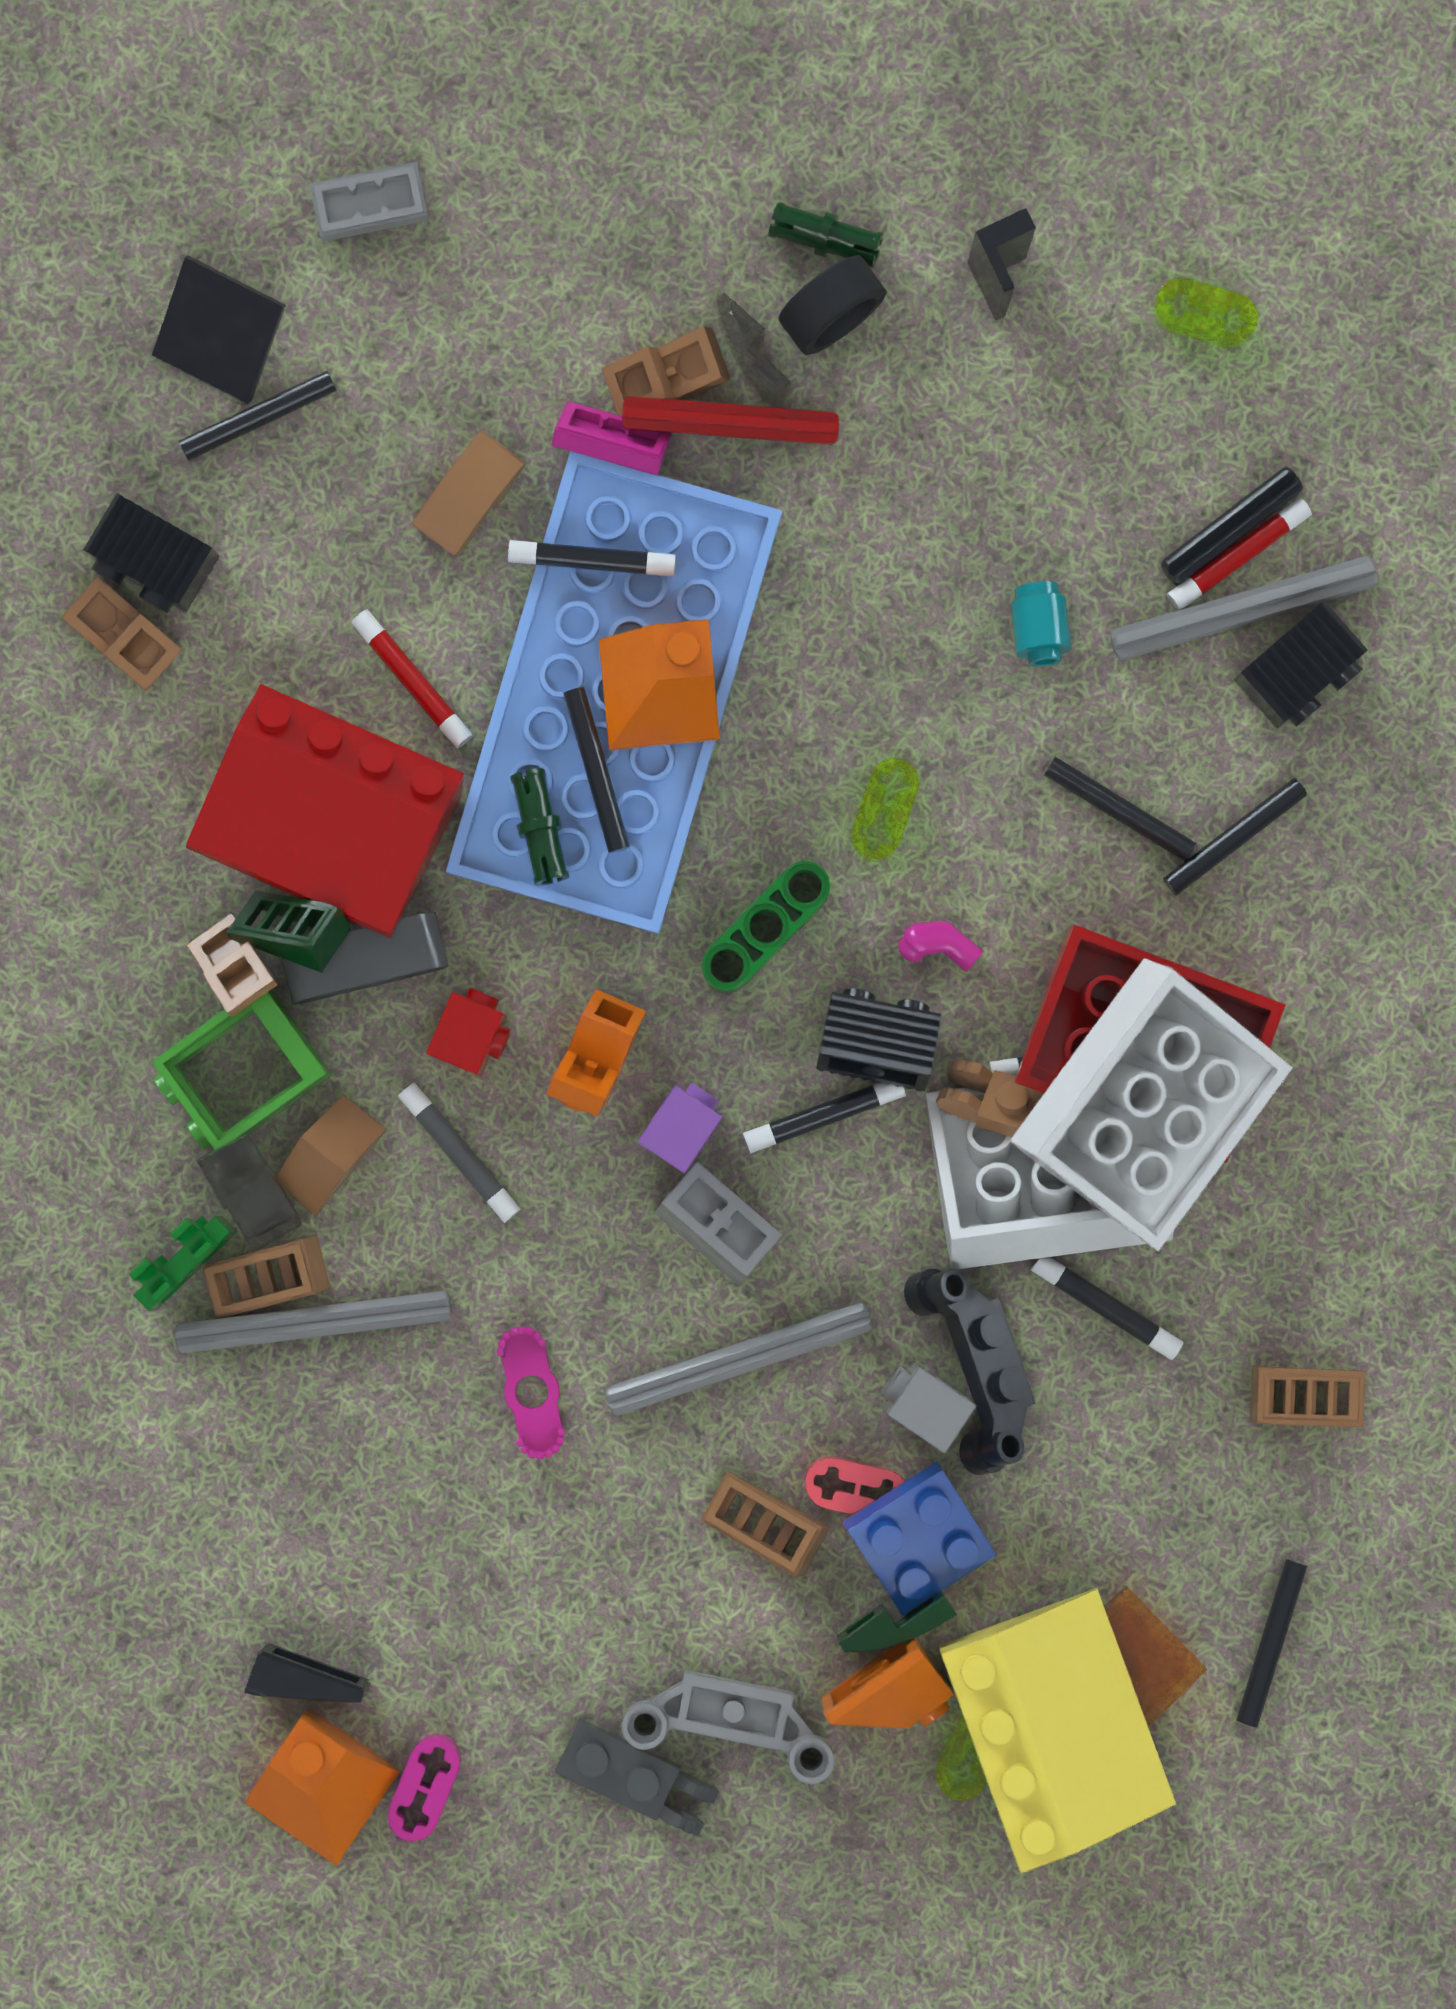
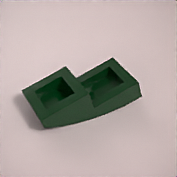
[837,1591,957,1653]

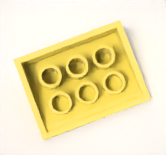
[938,1588,1176,1873]

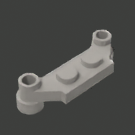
[622,1670,834,1784]

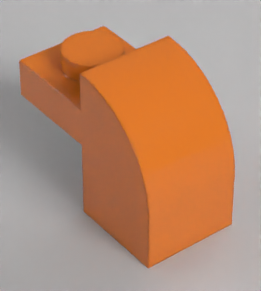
[546,989,647,1117]

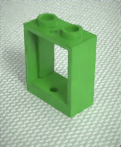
[152,990,333,1153]

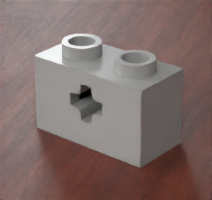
[881,1361,976,1454]

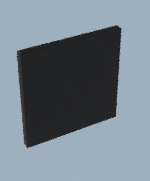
[152,255,286,404]

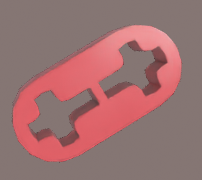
[805,1456,905,1515]

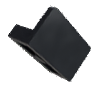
[967,208,1036,320]

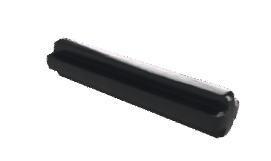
[1161,467,1303,585]

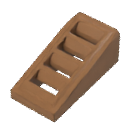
[202,1235,330,1319]
[1250,1365,1365,1427]
[701,1471,830,1577]

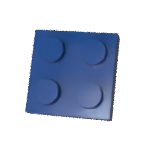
[843,1461,997,1616]

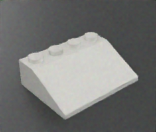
[1010,959,1293,1251]
[926,1087,1174,1269]

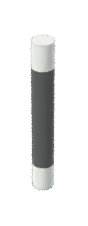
[398,1082,521,1223]

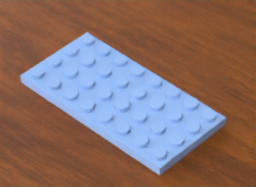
[446,451,782,935]

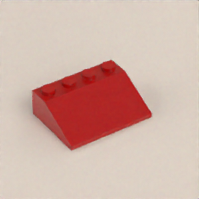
[186,684,464,938]
[1014,924,1286,1163]

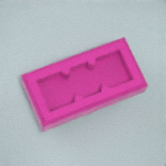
[551,402,672,475]

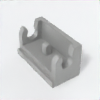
[654,1161,782,1285]

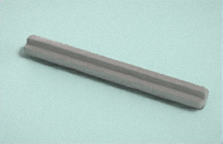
[1111,556,1378,661]
[175,1291,452,1353]
[605,1303,873,1416]

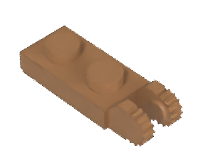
[936,1059,1044,1137]

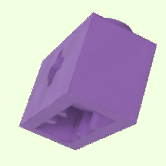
[637,1083,723,1174]

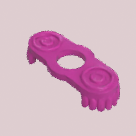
[497,1326,565,1460]

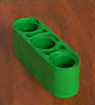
[702,861,830,994]

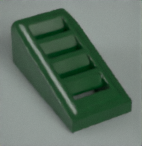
[226,890,350,973]

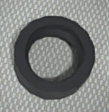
[778,255,887,355]

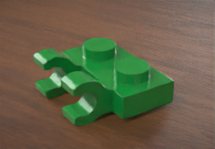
[129,1216,238,1311]

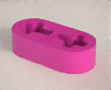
[388,1733,462,1842]

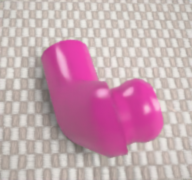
[898,921,984,972]

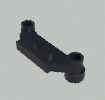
[904,1269,1036,1475]

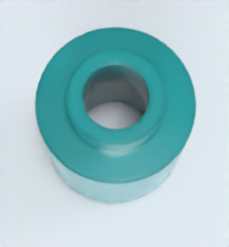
[1011,581,1072,667]

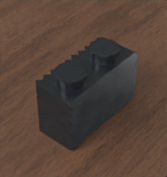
[83,493,219,613]
[1234,601,1368,729]
[816,988,941,1091]

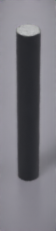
[179,371,337,461]
[563,687,630,853]
[1044,756,1196,861]
[1163,778,1307,896]
[1236,1559,1308,1728]

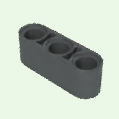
[281,912,449,1005]

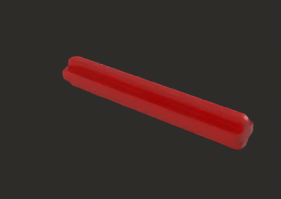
[622,396,839,445]

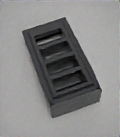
[244,1643,371,1703]

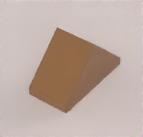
[273,1095,387,1216]

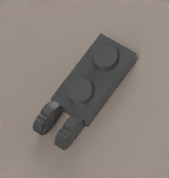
[555,1718,719,1836]

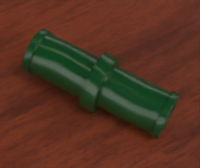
[769,202,884,268]
[510,768,570,886]

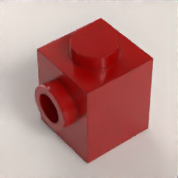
[426,987,511,1077]

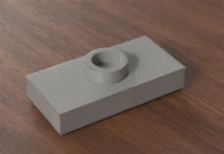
[310,162,429,242]

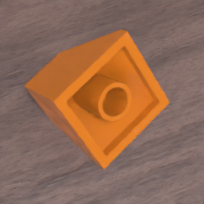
[599,619,720,751]
[821,1638,954,1728]
[244,1708,401,1866]

